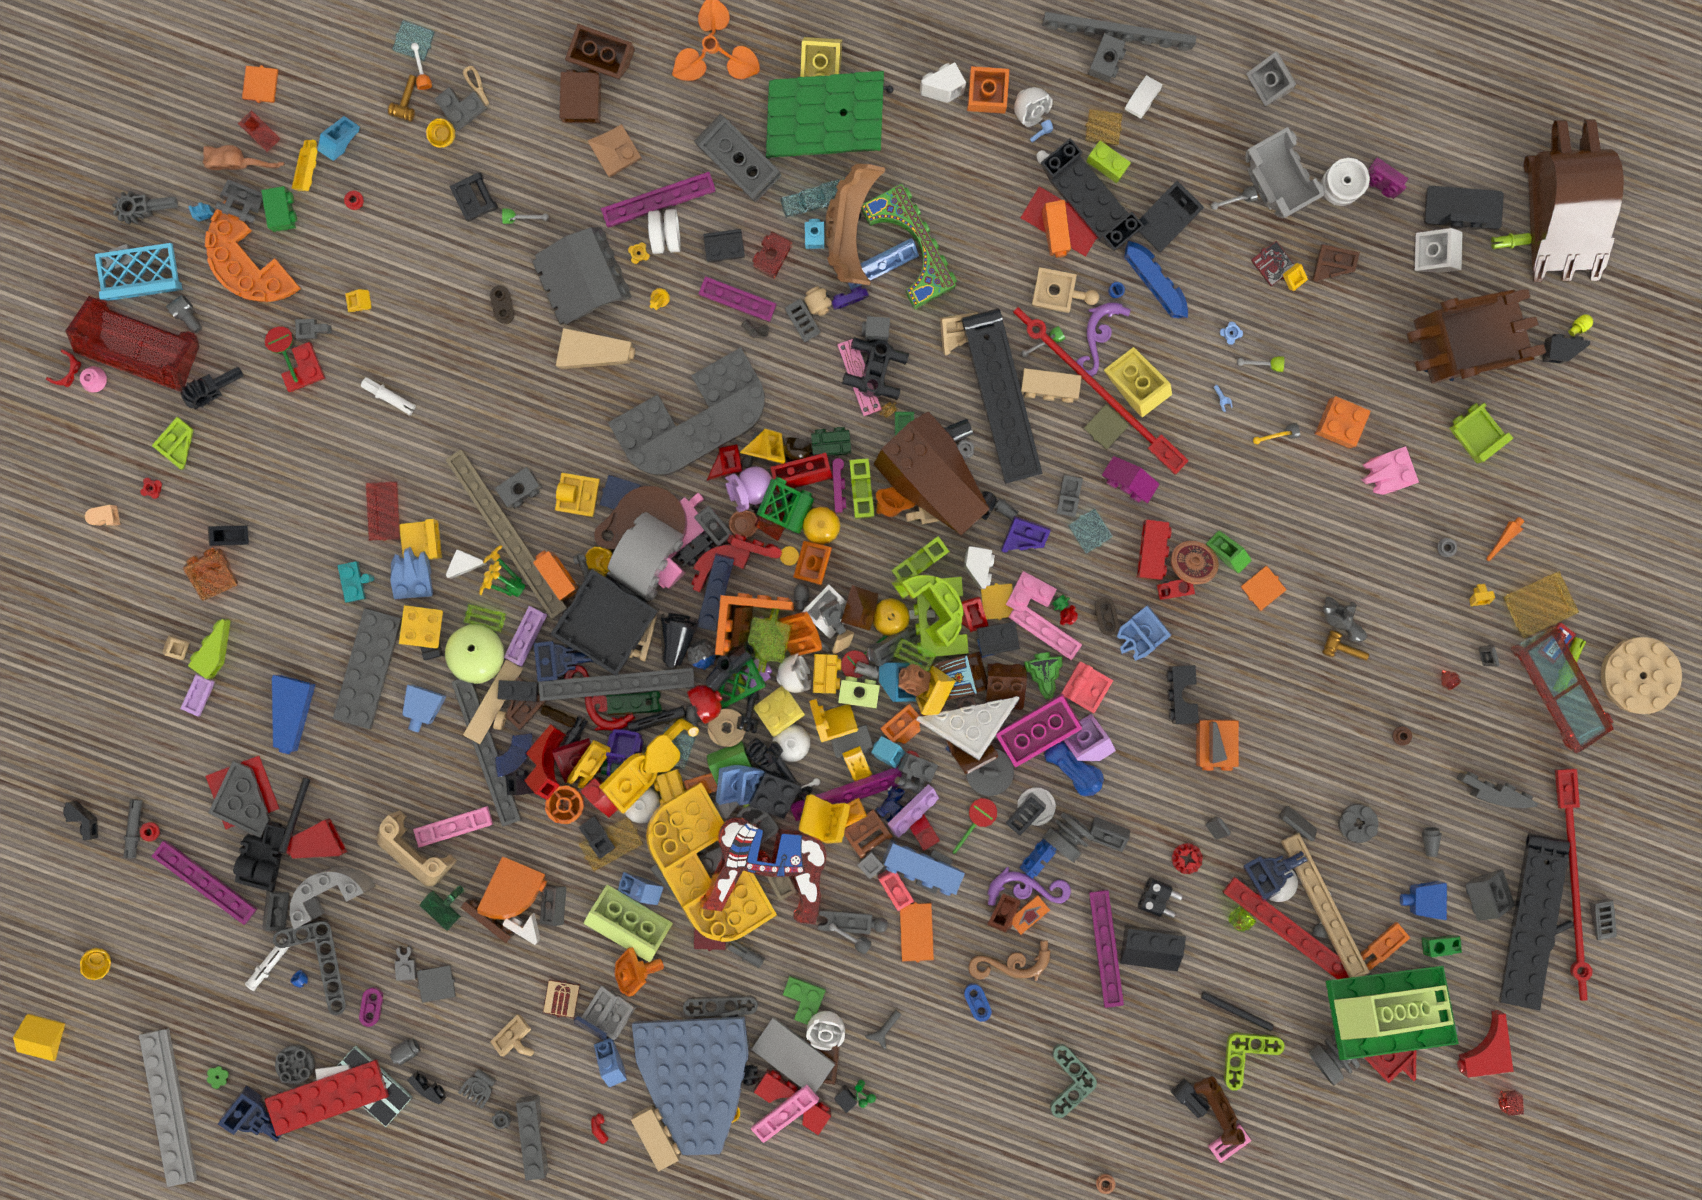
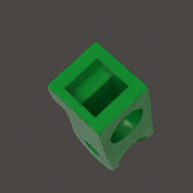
[1421,935,1462,958]

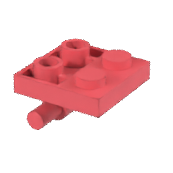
[1060,661,1113,714]

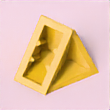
[739,428,785,464]

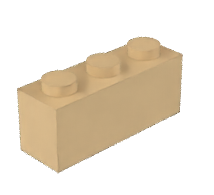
[1020,368,1081,403]
[631,1104,681,1172]

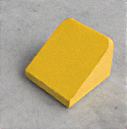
[345,289,371,312]

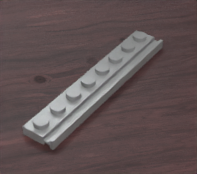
[139,1028,197,1187]

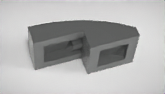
[1057,474,1083,517]

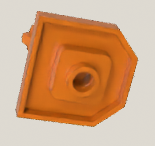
[614,947,664,997]

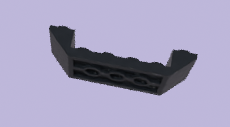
[1041,138,1144,251]

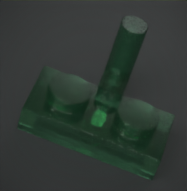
[419,886,464,931]

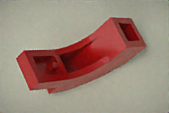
[691,545,751,593]

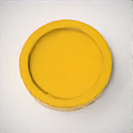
[780,546,799,566]

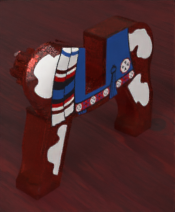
[700,817,826,925]

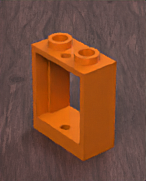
[533,550,579,601]

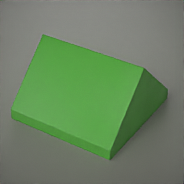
[707,741,752,785]

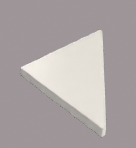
[916,696,1019,760]

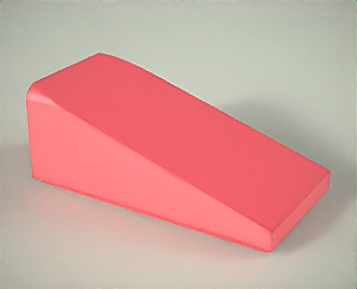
[877,870,914,911]

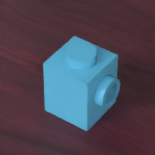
[805,219,825,249]
[872,736,905,769]

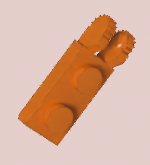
[1360,922,1410,970]

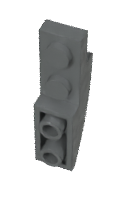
[1457,772,1538,808]

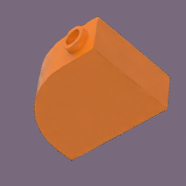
[477,856,547,919]

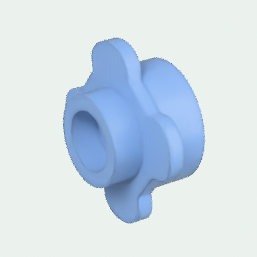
[1220,322,1243,345]

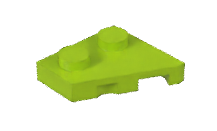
[152,417,194,470]

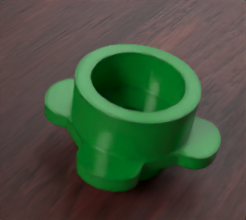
[1052,594,1070,611]

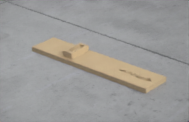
[463,659,523,744]

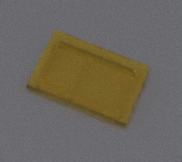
[1503,571,1579,638]

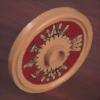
[1171,541,1219,584]

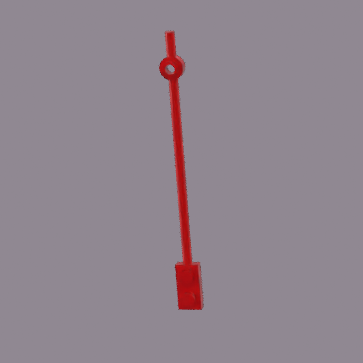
[1013,307,1189,475]
[1555,768,1593,1001]

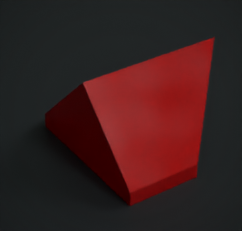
[706,444,743,481]
[961,596,988,632]

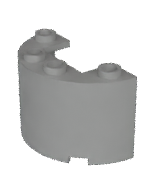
[1245,127,1325,218]
[607,512,684,601]
[290,866,375,929]

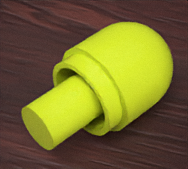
[1568,314,1593,336]

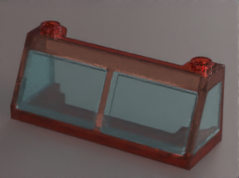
[1510,626,1614,754]

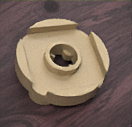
[708,709,746,747]

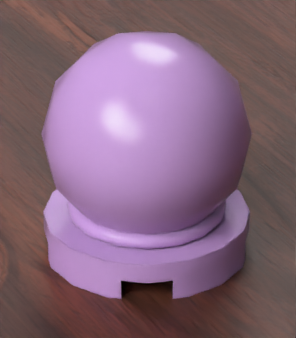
[725,466,773,512]

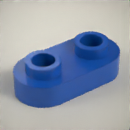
[964,983,992,1022]

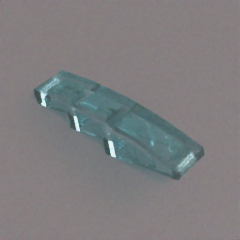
[780,178,845,218]

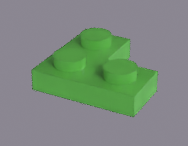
[783,976,826,1025]

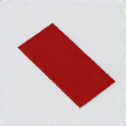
[1021,186,1097,257]

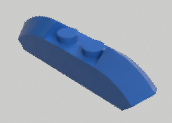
[1124,241,1188,318]

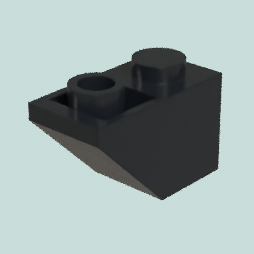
[1542,334,1590,364]

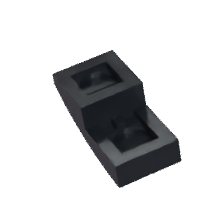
[578,816,616,859]

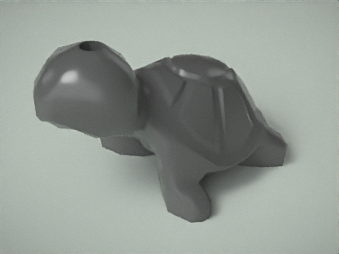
[1323,597,1367,642]

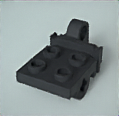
[233,821,286,892]

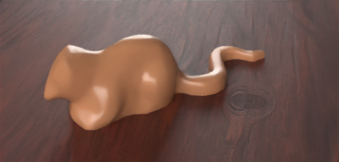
[203,145,285,170]

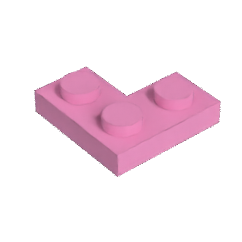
[1006,571,1057,614]

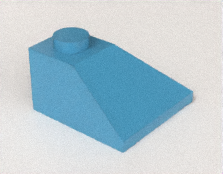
[879,662,922,702]

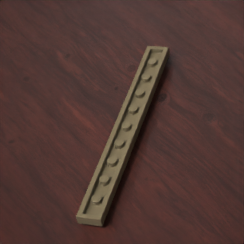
[445,449,568,619]

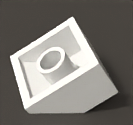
[1415,228,1462,272]

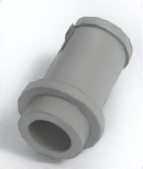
[854,661,879,680]

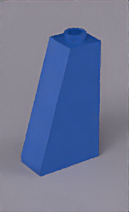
[272,674,316,754]

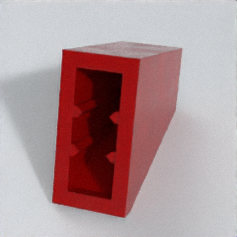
[286,818,347,859]

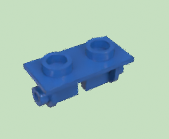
[1019,838,1056,879]

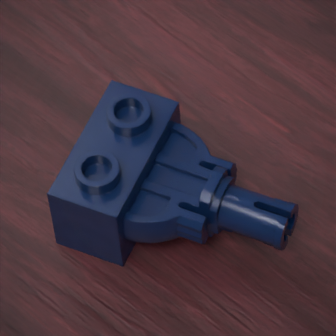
[533,641,593,682]
[1243,851,1308,902]
[218,1085,282,1142]

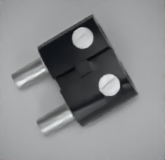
[1138,877,1183,918]

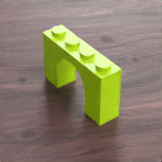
[913,577,969,658]

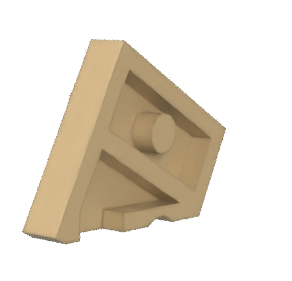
[940,312,978,355]

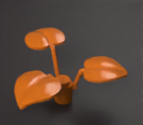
[672,0,760,81]

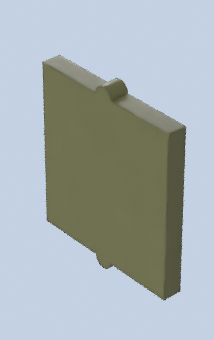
[1084,404,1129,450]

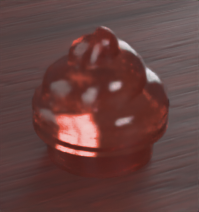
[1441,670,1461,690]

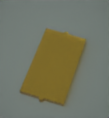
[579,817,643,871]

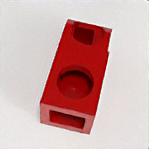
[1156,579,1195,600]

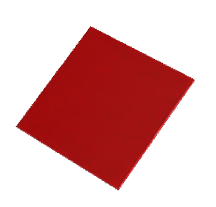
[205,756,279,830]

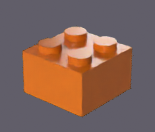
[967,66,1009,114]
[1315,396,1371,449]

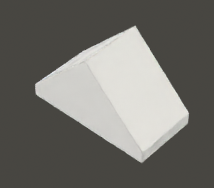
[446,550,487,579]

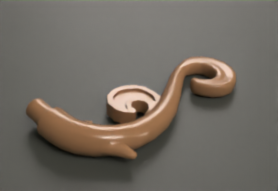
[968,940,1050,981]

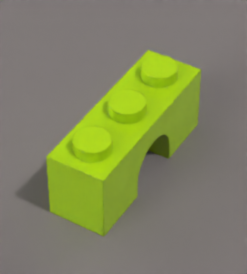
[849,458,874,519]
[891,536,950,579]

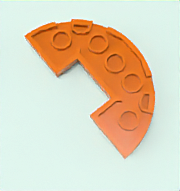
[205,200,301,302]

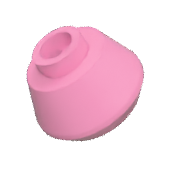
[80,366,107,392]

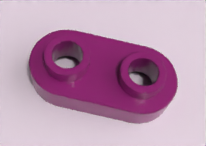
[359,987,383,1027]

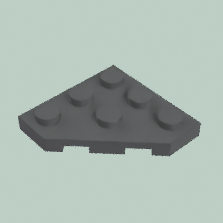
[208,760,271,838]

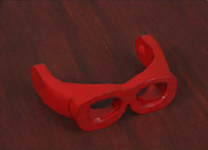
[46,349,81,387]

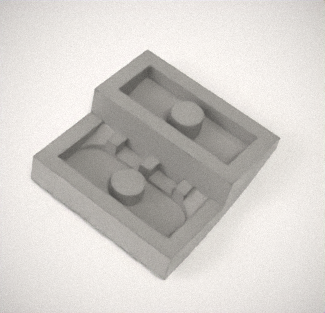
[581,986,636,1040]

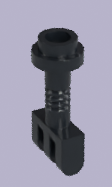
[737,691,760,734]

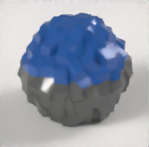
[688,639,716,670]

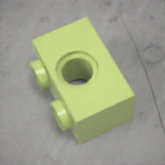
[838,676,880,708]

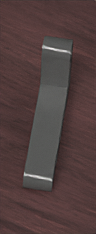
[273,920,346,1015]

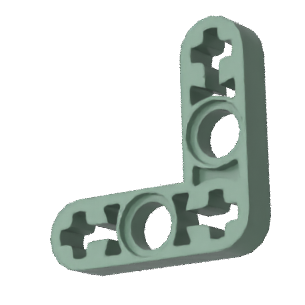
[1050,1044,1097,1118]

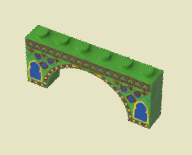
[861,184,957,310]

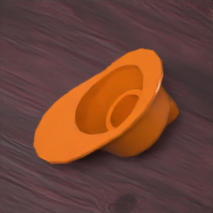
[876,487,915,517]

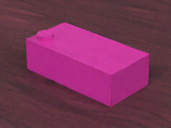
[996,693,1082,768]

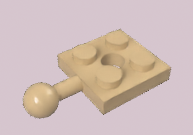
[1031,267,1099,313]

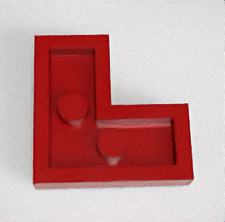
[281,342,325,392]

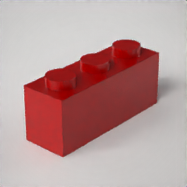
[770,453,833,492]
[1137,520,1172,580]

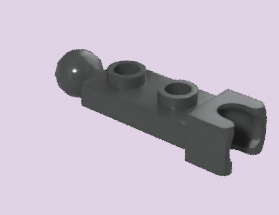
[818,909,888,934]

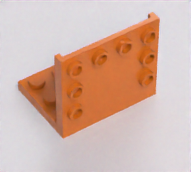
[715,593,794,655]

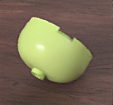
[445,624,505,684]

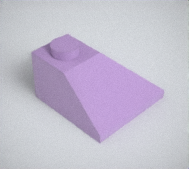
[1063,714,1116,761]

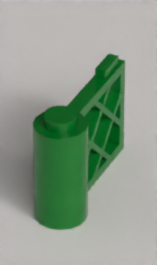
[756,477,815,534]

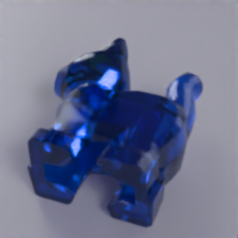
[875,786,912,823]

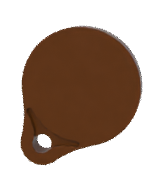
[594,486,687,549]

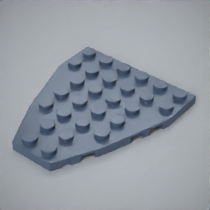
[632,1017,749,1155]

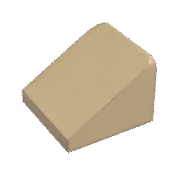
[832,629,854,654]
[162,635,190,660]

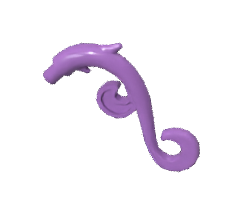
[1076,302,1131,377]
[987,867,1071,905]

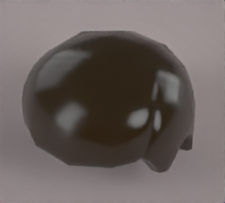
[784,437,813,461]

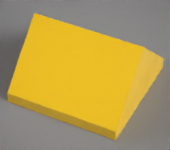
[916,666,956,715]
[13,1014,65,1061]

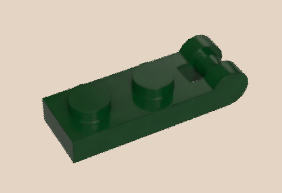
[606,691,662,716]

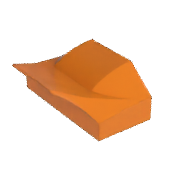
[880,704,921,744]

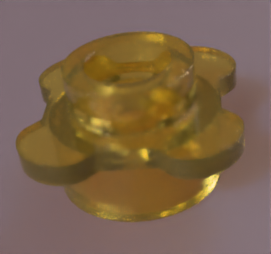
[879,402,898,419]

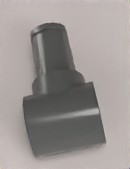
[166,294,203,334]

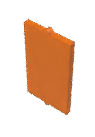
[900,902,934,963]

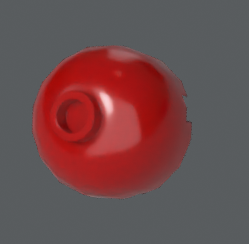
[687,685,723,724]

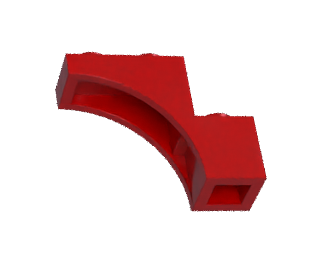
[524,724,566,800]

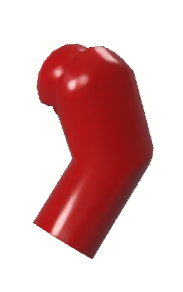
[591,1113,609,1144]

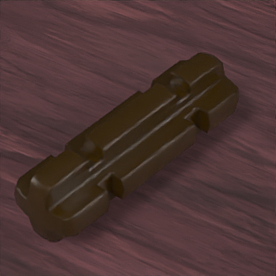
[540,705,576,727]

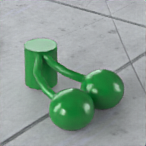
[855,1080,876,1108]

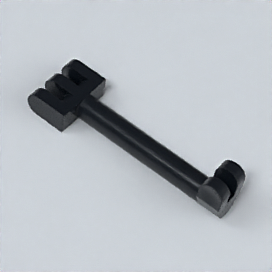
[765,741,813,800]

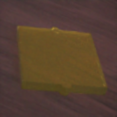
[1085,109,1122,145]

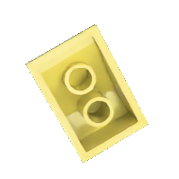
[800,37,842,77]
[1104,347,1172,417]

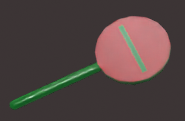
[265,326,298,382]
[841,635,888,678]

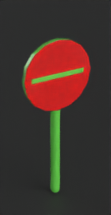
[952,798,997,854]

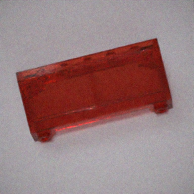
[65,296,200,392]

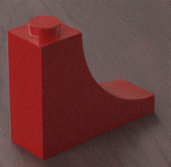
[1457,1010,1514,1078]

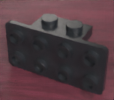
[1424,186,1504,230]

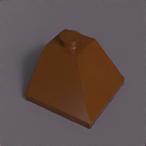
[841,585,878,631]

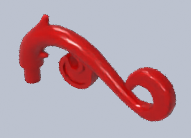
[564,665,635,731]

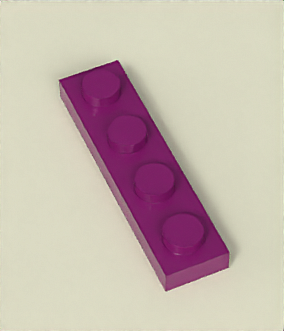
[698,276,777,323]

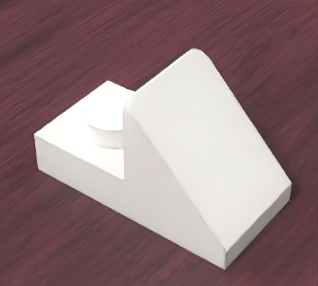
[502,913,540,945]

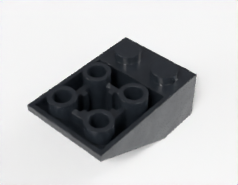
[1138,181,1204,253]

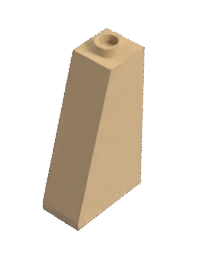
[556,328,635,369]

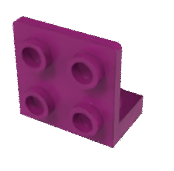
[1368,157,1408,199]

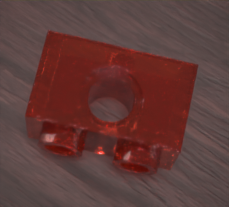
[752,231,792,279]

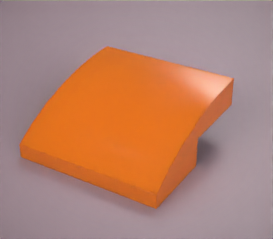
[776,611,822,656]

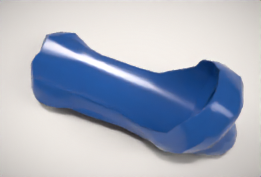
[1044,741,1104,796]

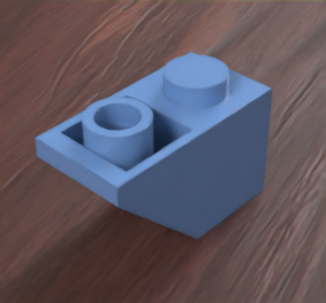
[618,872,663,905]
[594,1038,627,1087]

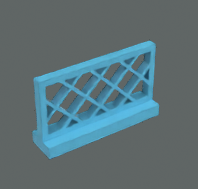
[95,243,183,301]

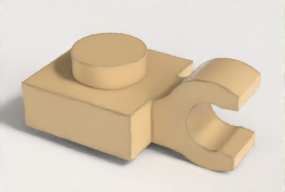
[906,506,939,525]

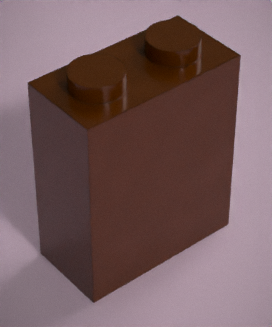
[559,69,602,124]

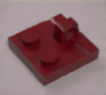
[552,738,601,784]

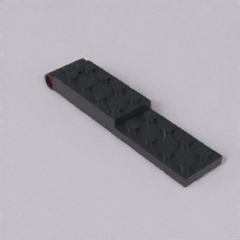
[962,308,1043,484]
[1499,833,1570,1011]

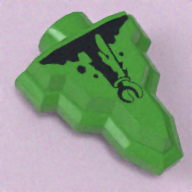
[1024,652,1062,699]

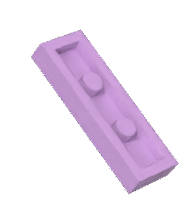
[504,606,547,666]
[888,784,939,838]

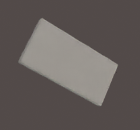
[751,1017,836,1093]

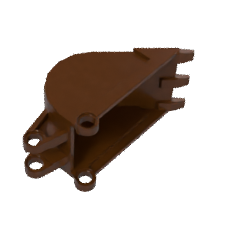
[1523,119,1624,282]
[1406,289,1546,384]

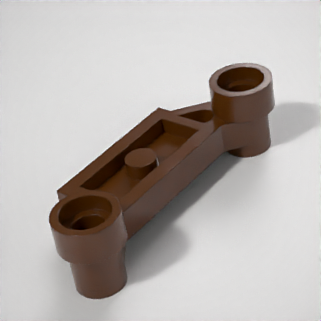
[1194,1076,1245,1146]

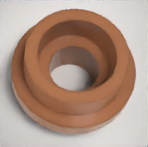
[1096,1174,1115,1194]

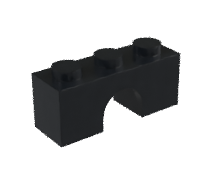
[1166,665,1199,724]

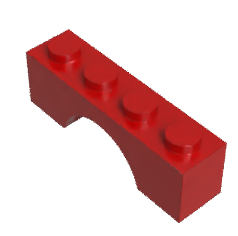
[754,1069,831,1135]

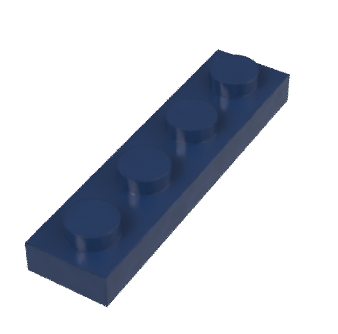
[698,553,734,631]

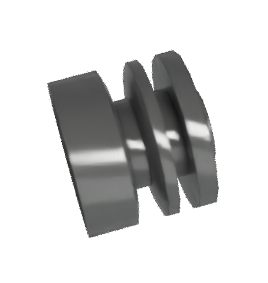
[1043,812,1095,863]
[1308,1033,1360,1086]

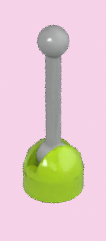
[1237,356,1284,372]

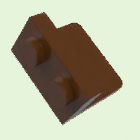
[986,663,1027,710]
[944,738,998,774]

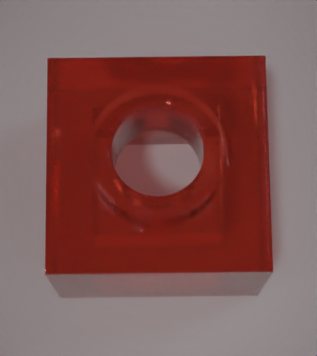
[1498,1090,1524,1116]

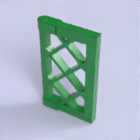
[718,659,766,709]

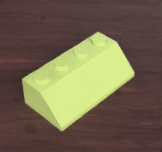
[583,885,673,962]

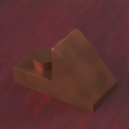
[988,894,1021,933]

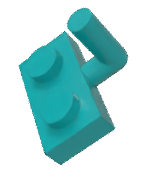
[337,561,374,603]

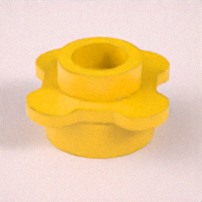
[628,242,650,264]

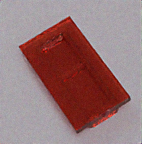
[366,482,400,541]

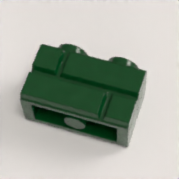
[811,427,852,457]

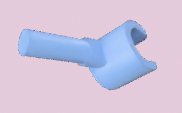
[1030,120,1053,143]
[1214,385,1233,412]

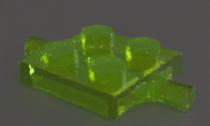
[748,608,792,673]

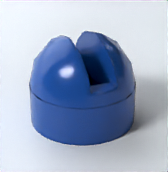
[1108,282,1125,298]
[290,970,308,988]

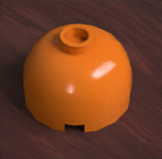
[545,785,584,824]

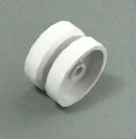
[1321,158,1370,206]
[648,209,681,254]

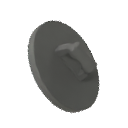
[966,748,1014,796]

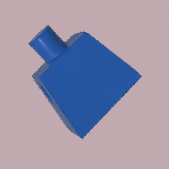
[1400,881,1447,920]

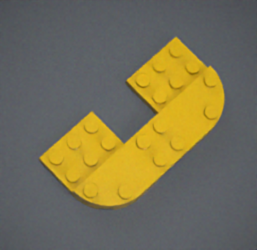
[646,783,777,942]

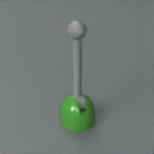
[502,208,549,224]
[1021,326,1066,357]

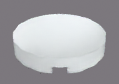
[1017,787,1056,826]

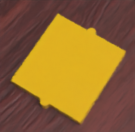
[981,583,1013,620]

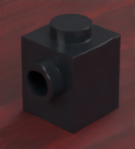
[506,770,534,795]

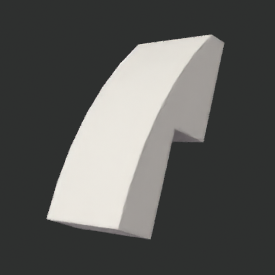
[1125,75,1163,119]

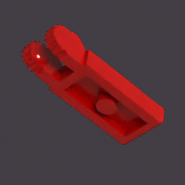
[727,533,782,559]

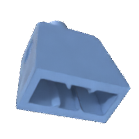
[403,684,446,732]

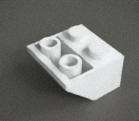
[920,62,966,103]
[964,546,995,589]
[802,584,847,638]

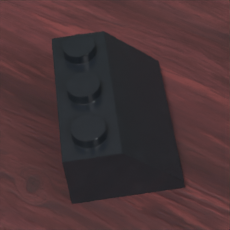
[1120,925,1186,971]

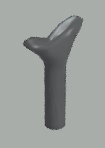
[865,1010,902,1049]

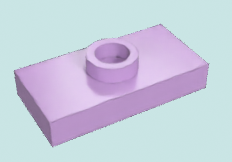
[180,673,216,716]

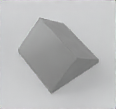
[1246,51,1297,106]

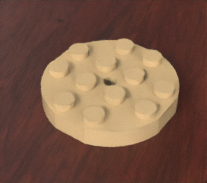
[1601,637,1682,714]

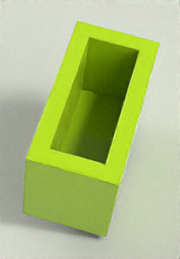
[1086,141,1131,184]

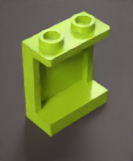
[1449,402,1514,464]

